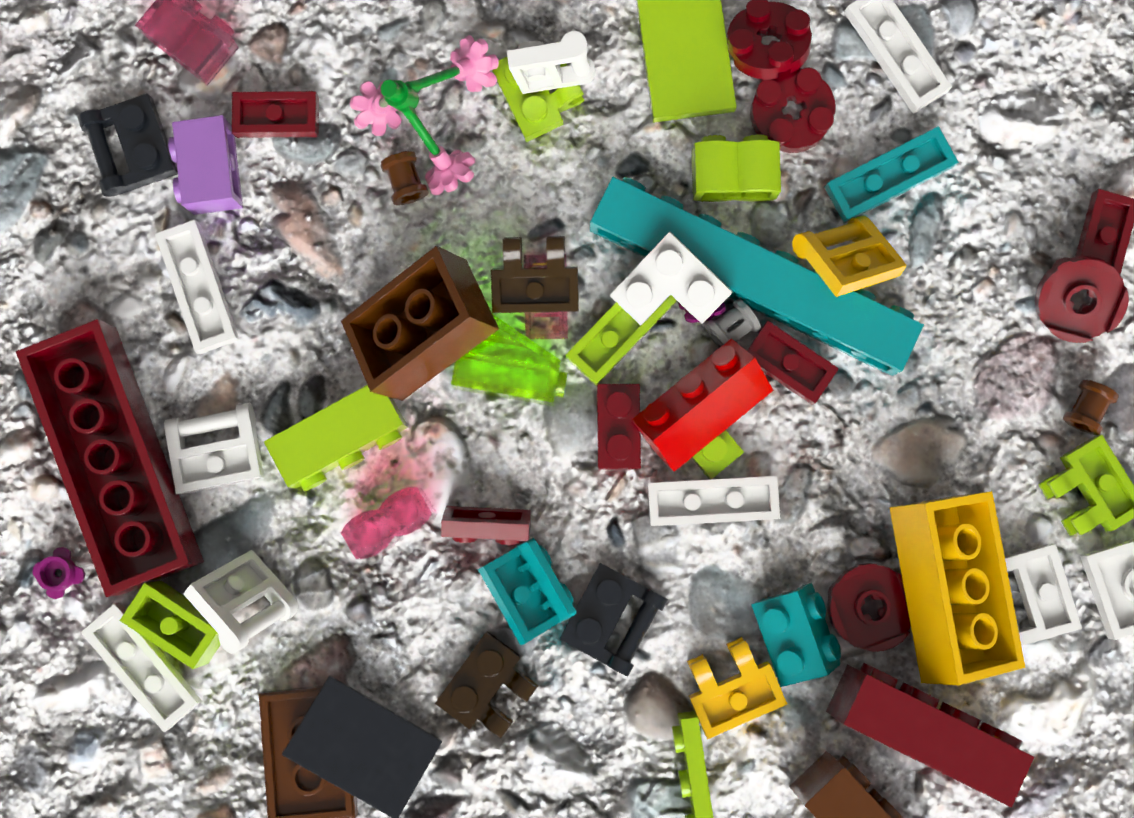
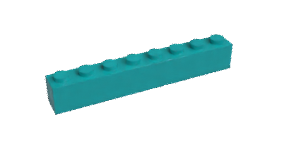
[590,177,924,376]

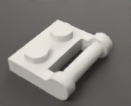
[507,31,596,94]
[164,402,265,494]
[1005,544,1082,646]
[184,550,298,654]

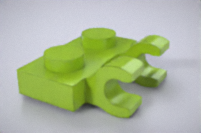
[492,42,584,143]
[1038,435,1134,536]

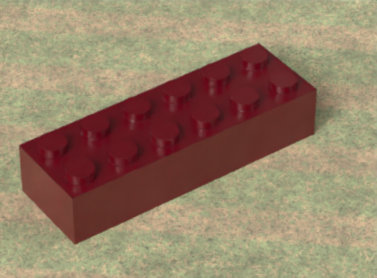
[15,319,204,597]

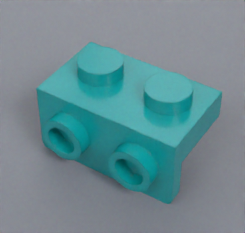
[478,538,577,646]
[751,583,841,687]

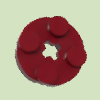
[727,0,812,80]
[750,67,836,153]
[1035,256,1129,343]
[827,563,911,652]

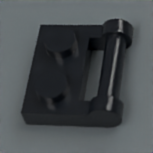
[77,93,178,197]
[560,563,669,677]

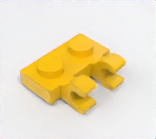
[687,637,787,740]

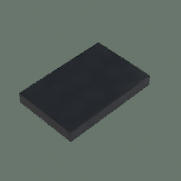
[282,675,442,818]

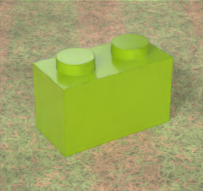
[119,581,221,669]

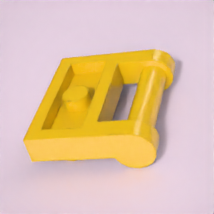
[792,215,907,297]

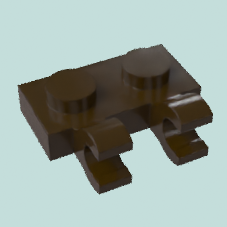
[491,236,579,313]
[435,631,539,738]

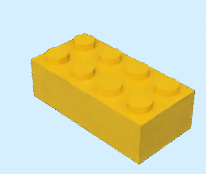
[889,491,1026,685]

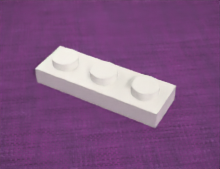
[844,0,952,114]
[155,219,240,354]
[647,476,780,526]
[81,603,202,732]

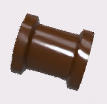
[380,151,429,205]
[1063,380,1119,435]

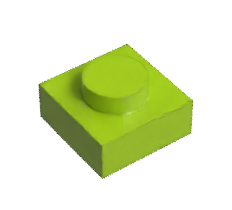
[692,430,744,480]

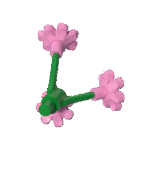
[350,35,498,195]

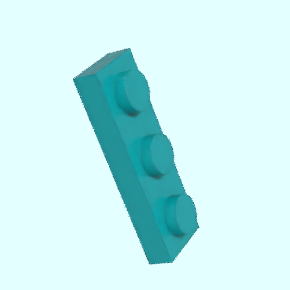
[824,126,959,223]

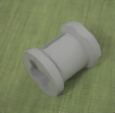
[704,298,761,348]

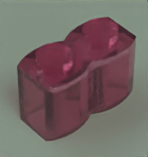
[135,0,239,86]
[340,487,437,559]

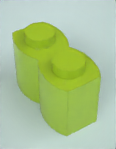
[691,134,781,202]

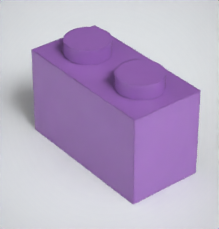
[168,115,243,215]

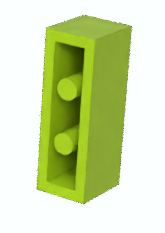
[264,385,409,491]

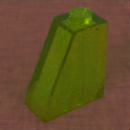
[451,314,568,407]

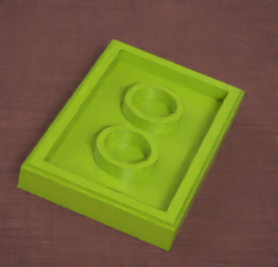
[636,0,737,123]

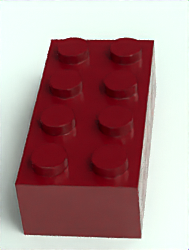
[826,663,1034,808]

